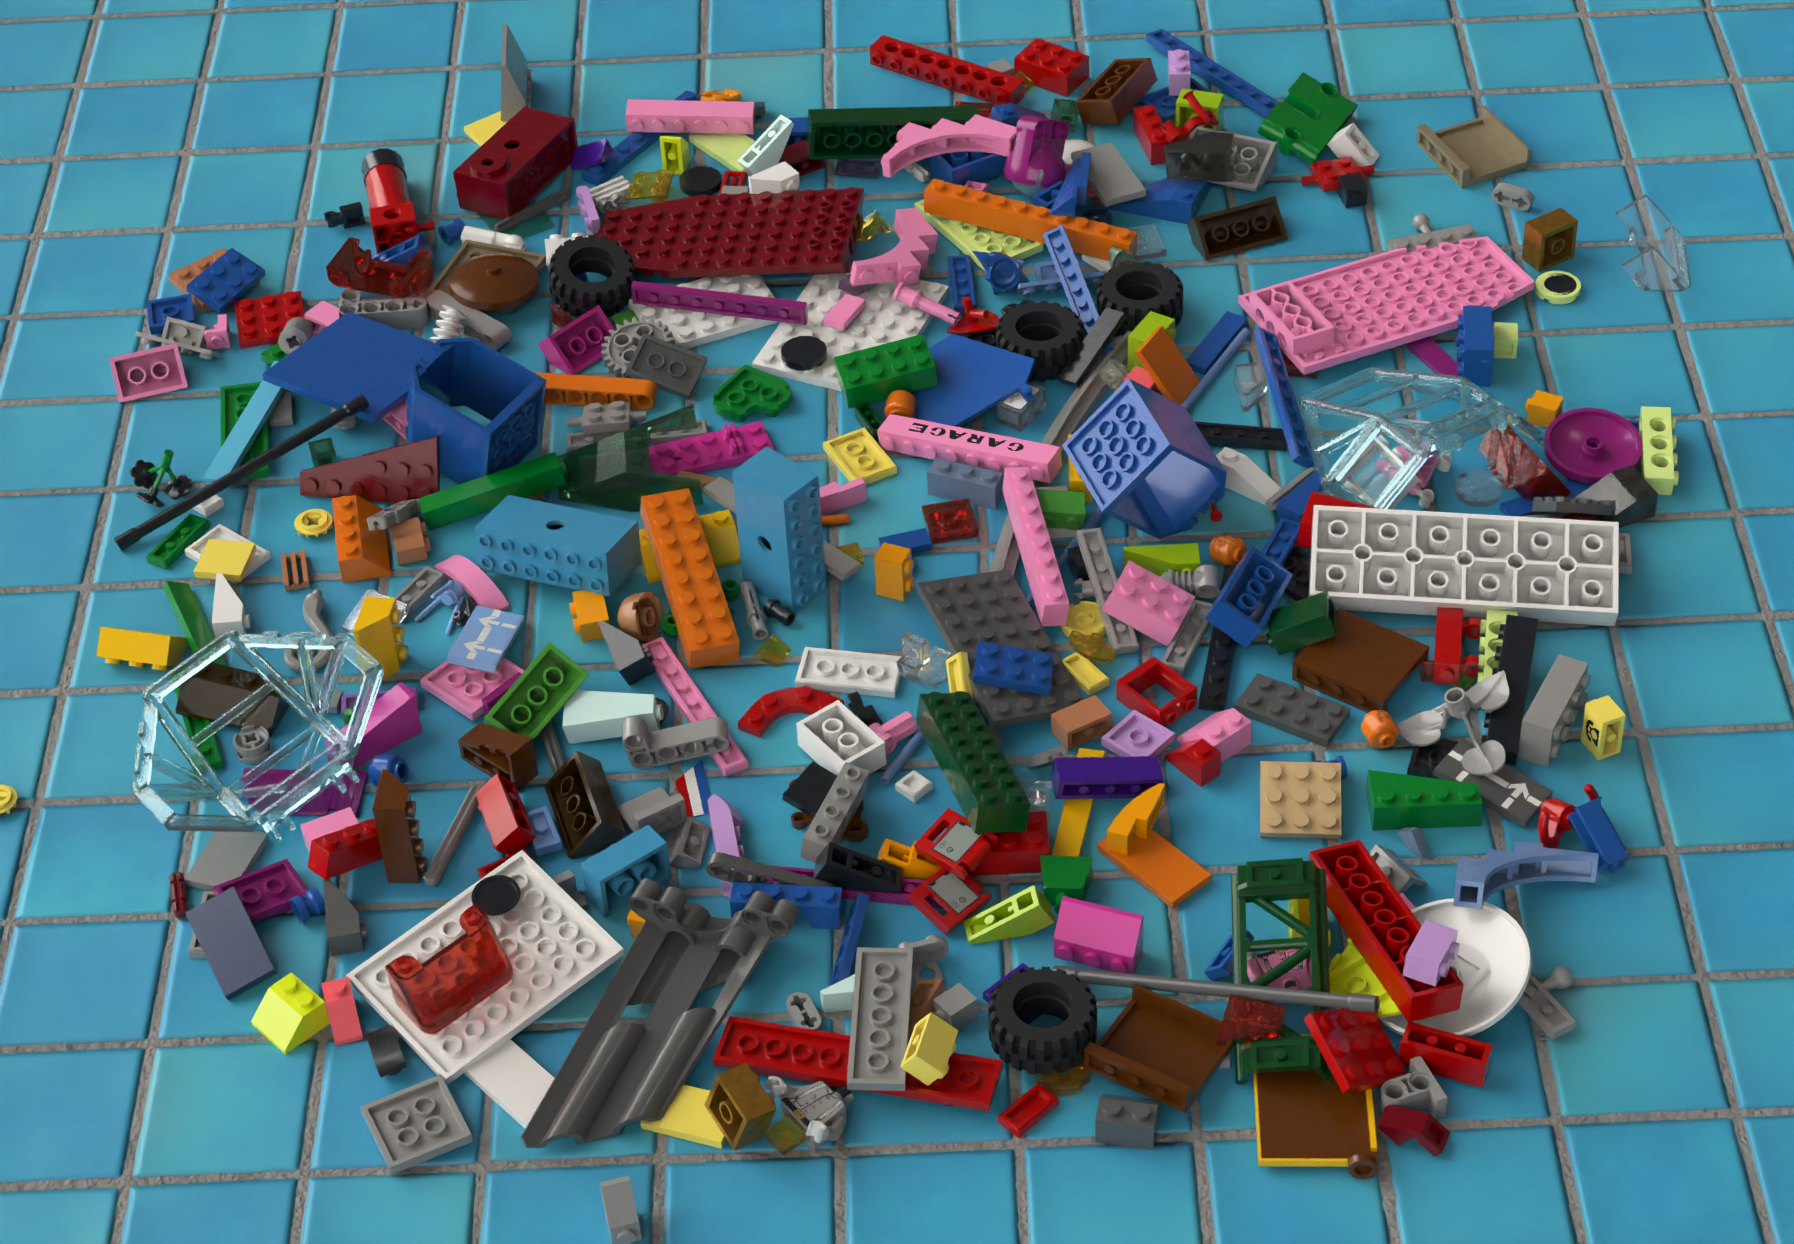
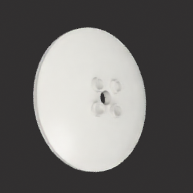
[1378,898,1532,1037]

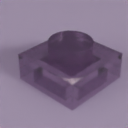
[838,274,870,297]

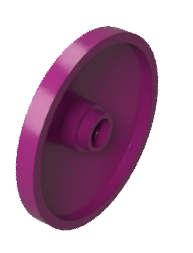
[1544,408,1643,484]

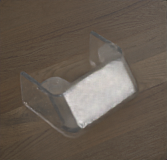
[1616,194,1691,292]

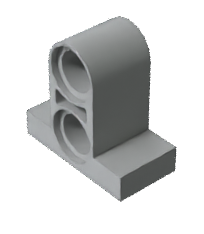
[1380,1056,1448,1119]

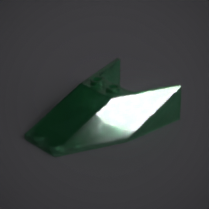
[557,404,704,512]

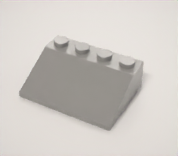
[501,24,531,121]
[1173,126,1278,192]

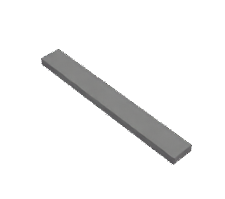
[703,476,860,581]

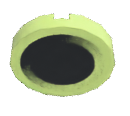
[1535,271,1581,304]

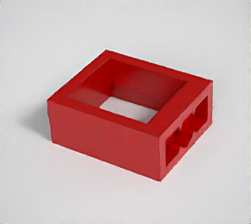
[1116,656,1197,727]

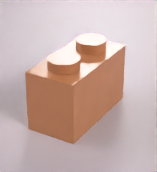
[1051,695,1112,751]

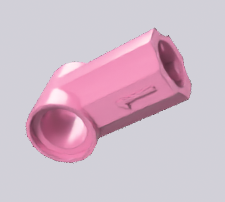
[869,711,917,756]

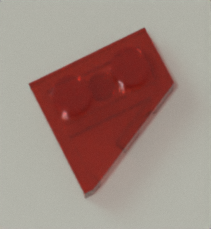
[1216,994,1287,1046]

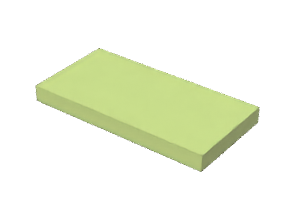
[688,133,756,175]

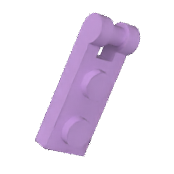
[576,186,601,237]

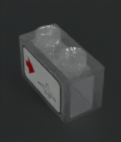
[997,382,1047,432]

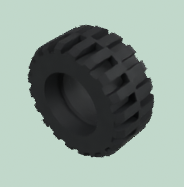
[549,235,635,318]
[1096,261,1183,337]
[996,301,1084,382]
[988,967,1098,1076]

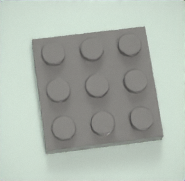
[360,1075,473,1174]

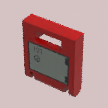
[914,808,999,880]
[908,868,992,936]

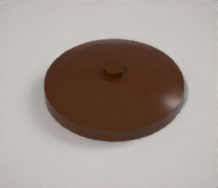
[449,253,539,311]

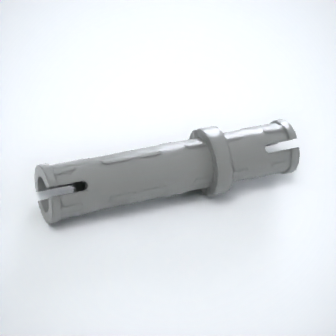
[740,581,768,640]

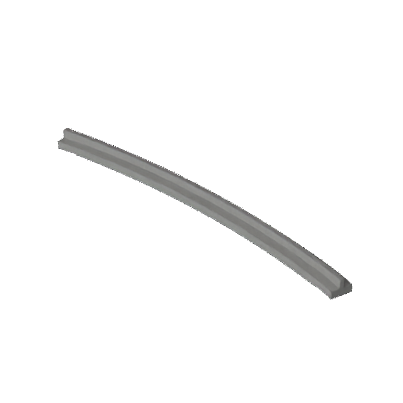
[990,331,1132,579]

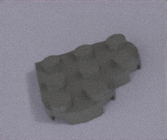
[1532,497,1616,516]

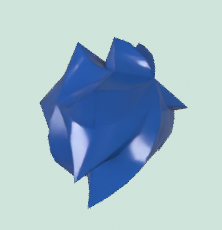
[972,251,1029,295]

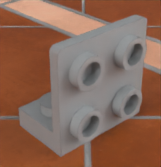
[617,787,687,834]

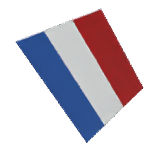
[675,760,711,817]

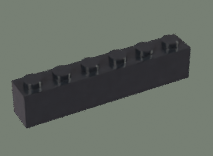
[1481,614,1538,766]

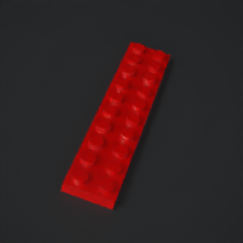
[712,1016,1003,1112]

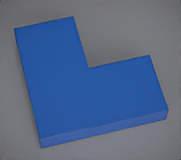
[878,528,932,571]

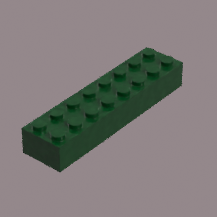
[806,106,981,160]
[916,691,1031,833]

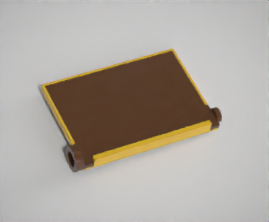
[1251,1034,1378,1179]

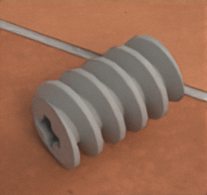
[278,317,313,355]

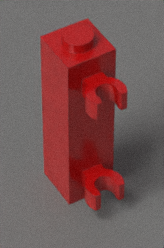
[1433,607,1481,685]

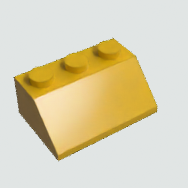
[353,596,408,686]
[96,627,189,671]

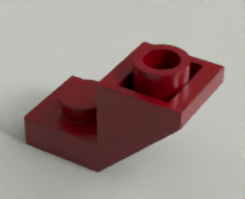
[1377,1105,1450,1157]

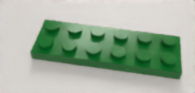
[220,382,270,480]

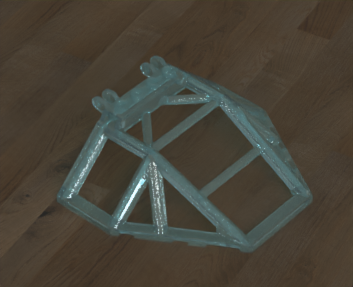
[1299,367,1545,509]
[131,630,384,841]

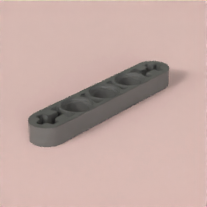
[706,852,835,887]

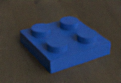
[146,294,195,335]

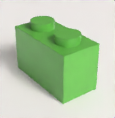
[1036,489,1086,530]

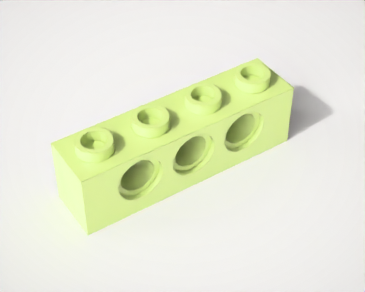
[1639,406,1679,495]
[1477,609,1518,683]

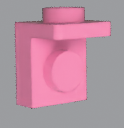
[204,314,231,350]

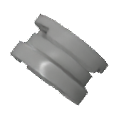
[233,725,272,765]

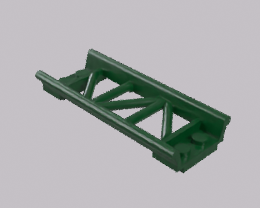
[1231,858,1333,1085]

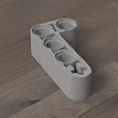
[339,288,429,329]
[622,716,729,769]

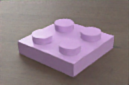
[1101,710,1175,757]

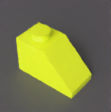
[660,136,690,175]

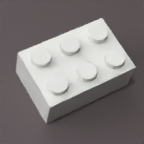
[796,700,886,776]

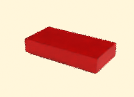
[998,1083,1059,1138]

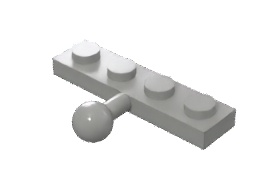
[1386,213,1478,253]
[1517,967,1576,1040]

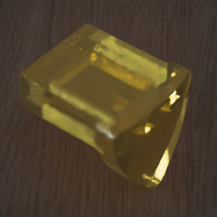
[859,209,893,243]

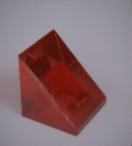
[1419,661,1434,682]

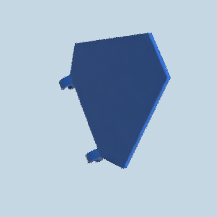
[915,334,1036,427]

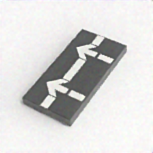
[1433,739,1553,828]

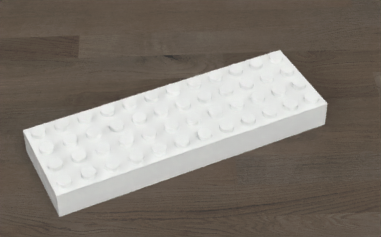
[1309,505,1619,626]

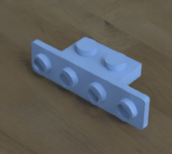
[1016,257,1106,296]

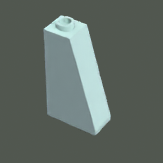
[562,690,664,744]

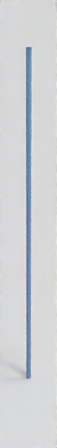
[880,328,1250,785]

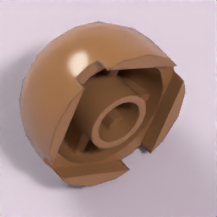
[617,592,664,642]

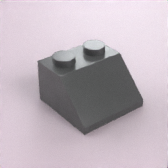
[1095,1093,1162,1150]

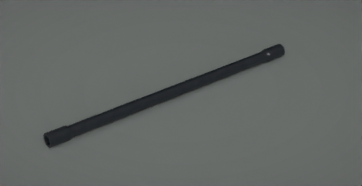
[114,394,369,551]

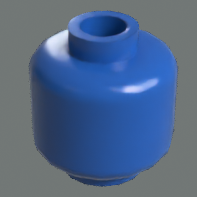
[368,754,409,787]

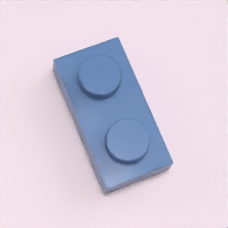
[526,806,563,857]

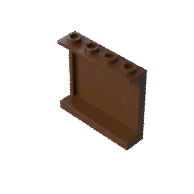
[1292,609,1429,713]
[1084,984,1235,1113]

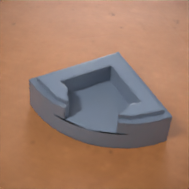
[1397,827,1429,856]

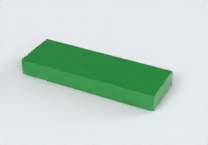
[146,514,211,570]

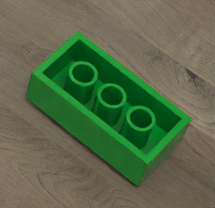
[833,334,938,409]

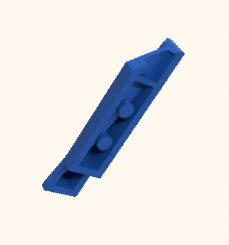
[1050,152,1091,217]

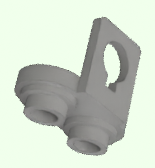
[897,935,949,984]

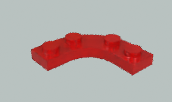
[738,686,844,738]

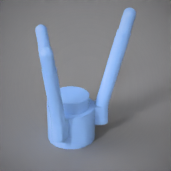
[415,580,465,635]

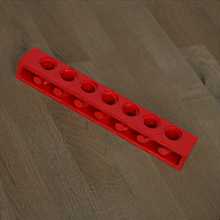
[869,35,1025,105]

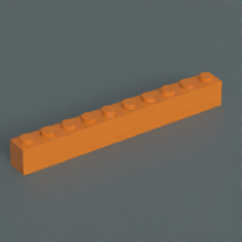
[924,179,1138,264]

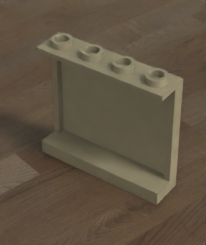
[1416,105,1531,189]

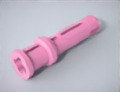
[892,282,961,326]

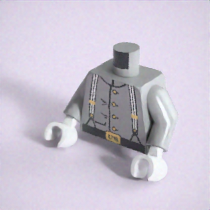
[764,1076,854,1151]

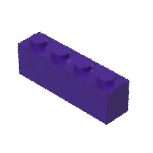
[1051,756,1164,799]

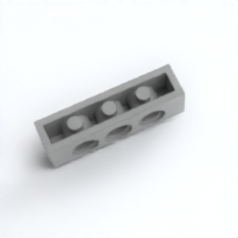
[801,762,870,863]

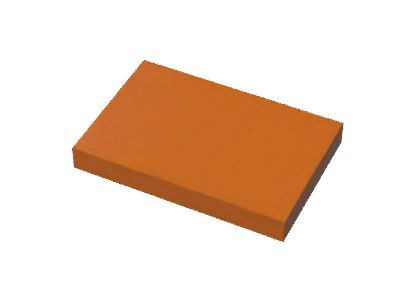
[1135,326,1200,405]

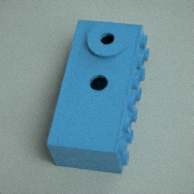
[732,446,827,613]
[475,495,642,597]

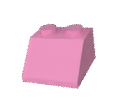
[1177,708,1252,764]

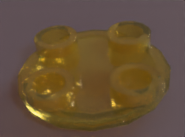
[1068,631,1117,663]

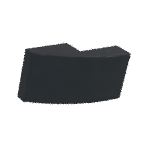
[366,1025,407,1078]

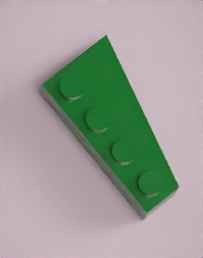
[1366,770,1483,830]

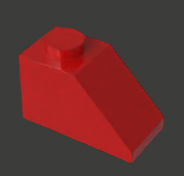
[1165,738,1221,787]

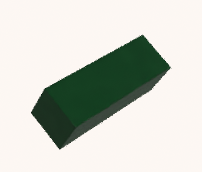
[855,403,882,442]

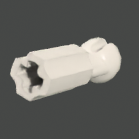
[461,226,526,250]

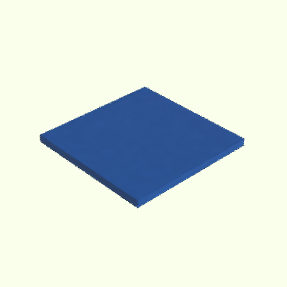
[263,311,438,423]

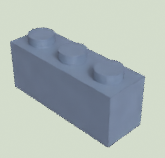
[927,458,1003,510]

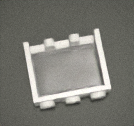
[1329,431,1422,509]

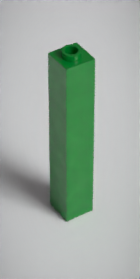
[418,452,567,531]

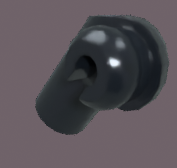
[452,597,476,626]

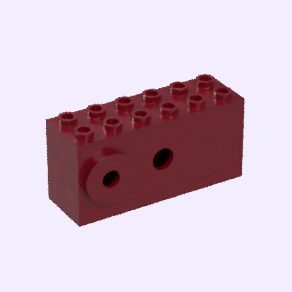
[453,106,578,219]

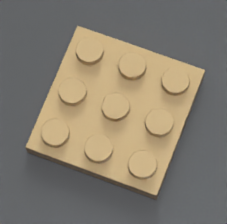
[1260,761,1342,839]

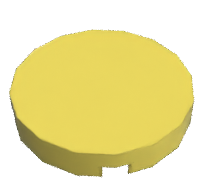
[1060,601,1106,642]

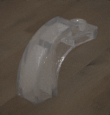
[897,631,952,689]

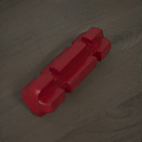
[169,872,188,918]

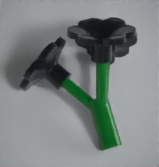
[130,449,194,507]

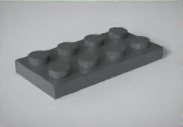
[1234,673,1351,748]

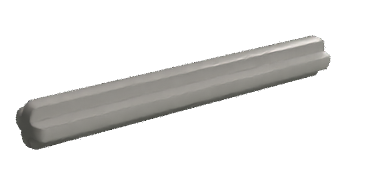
[423,785,481,887]

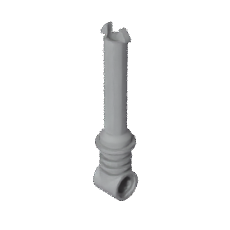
[1074,565,1220,601]

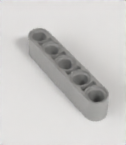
[424,290,512,351]

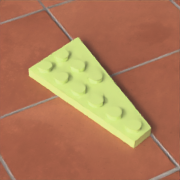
[914,199,1043,273]

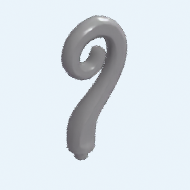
[284,590,334,673]

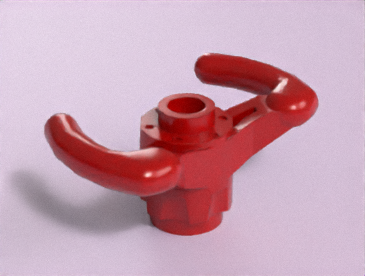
[1538,784,1601,849]

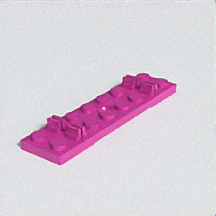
[579,421,774,499]

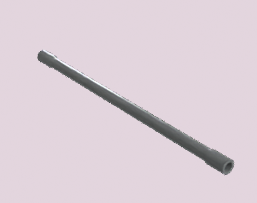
[1052,965,1380,1013]

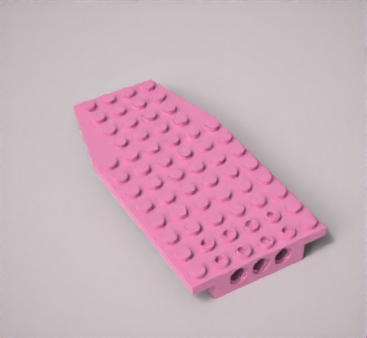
[1238,236,1535,375]

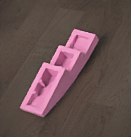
[819,477,867,516]

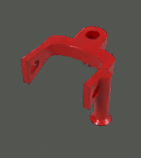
[1161,91,1219,151]

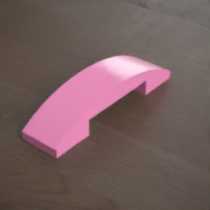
[435,555,510,611]

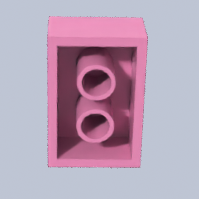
[1102,560,1195,647]

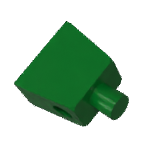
[1040,855,1092,914]

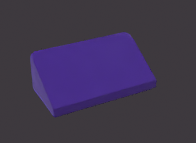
[570,139,614,170]

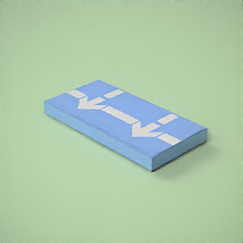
[446,605,525,673]

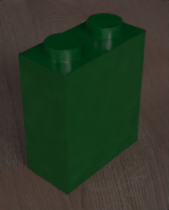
[1267,591,1337,655]

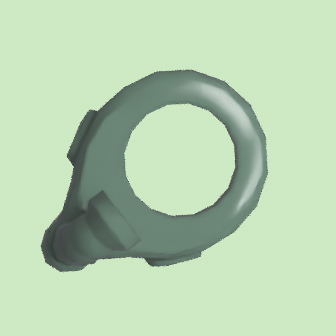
[1109,247,1137,268]

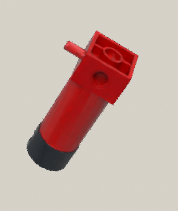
[361,149,435,254]

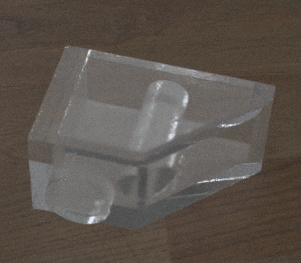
[1234,362,1269,412]

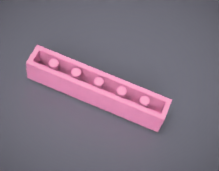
[626,99,755,134]

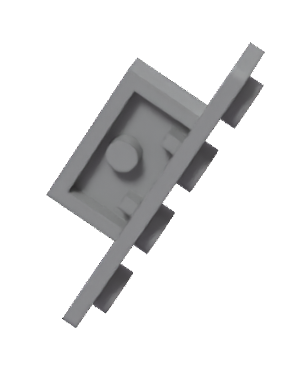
[135,317,222,361]

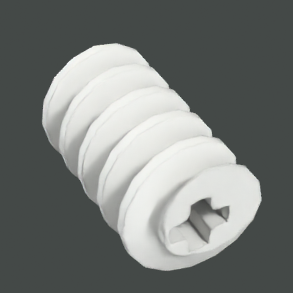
[429,305,468,343]

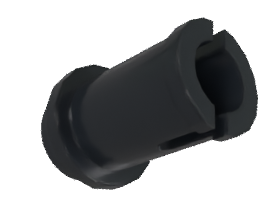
[763,599,796,627]

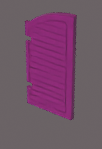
[242,768,368,817]

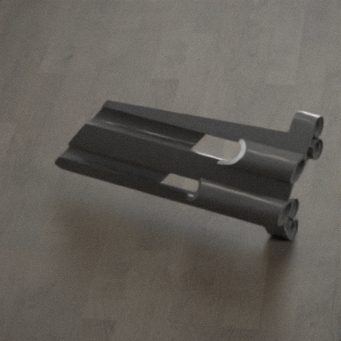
[520,879,800,1148]

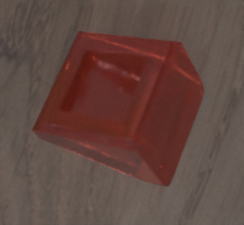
[550,303,575,328]

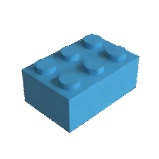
[581,825,672,918]

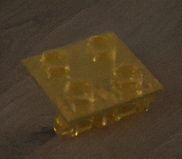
[624,170,675,203]

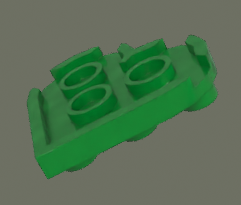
[713,364,793,422]

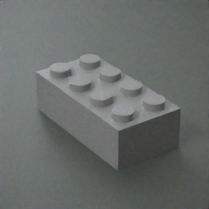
[1518,654,1591,767]

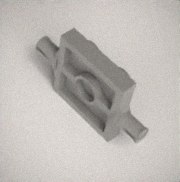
[567,401,647,434]

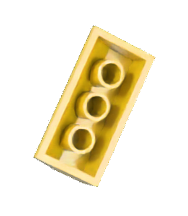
[639,509,741,583]

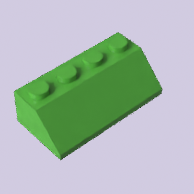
[483,642,589,740]

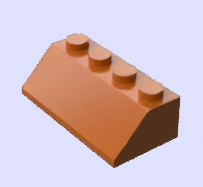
[332,495,391,583]

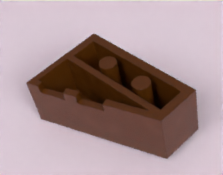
[458,723,538,791]

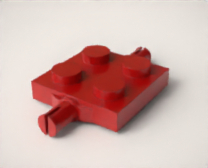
[1301,157,1374,192]

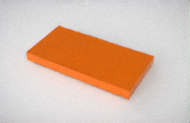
[1097,830,1212,909]

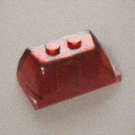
[1478,417,1572,500]

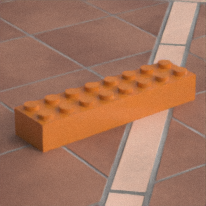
[640,488,740,669]

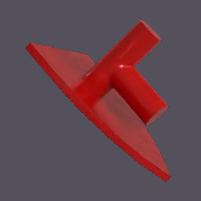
[947,297,1000,334]

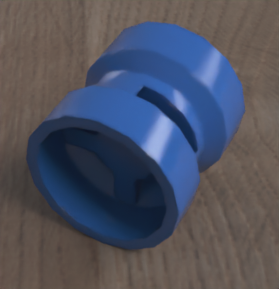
[289,887,325,923]

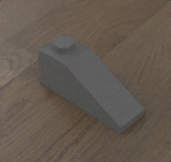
[323,878,368,956]

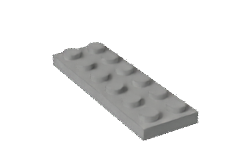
[847,947,913,1091]

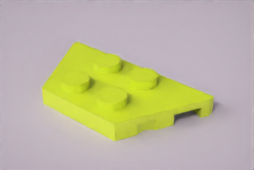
[1329,938,1402,1018]

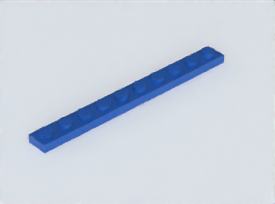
[1146,29,1278,117]

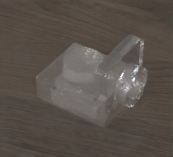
[1097,359,1130,390]

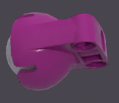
[1004,115,1069,197]

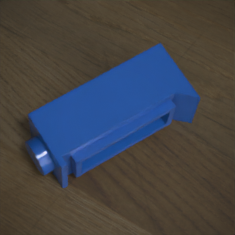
[1568,796,1631,873]

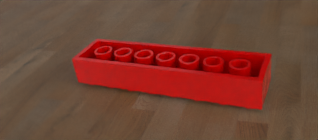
[1309,840,1464,1023]

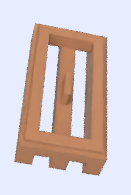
[280,549,310,592]

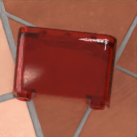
[326,237,434,298]
[385,903,513,1034]

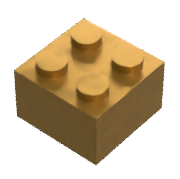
[1521,208,1578,272]
[705,1063,777,1151]

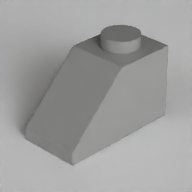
[600,1176,642,1244]

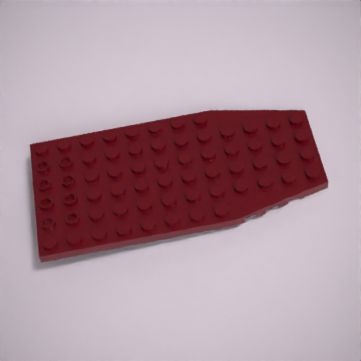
[597,187,865,278]

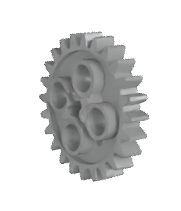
[601,316,676,379]

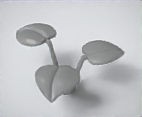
[1397,670,1510,776]

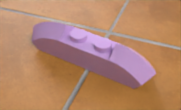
[707,794,751,898]

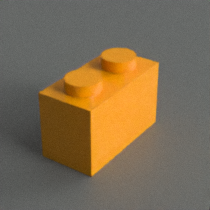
[874,542,915,602]
[569,590,610,642]

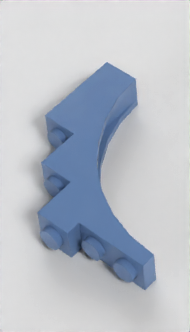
[1453,841,1598,909]

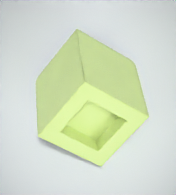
[1493,322,1518,359]

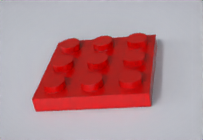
[234,291,305,349]
[1304,1008,1407,1094]

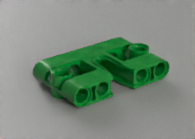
[1257,72,1358,164]

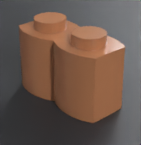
[391,516,431,565]

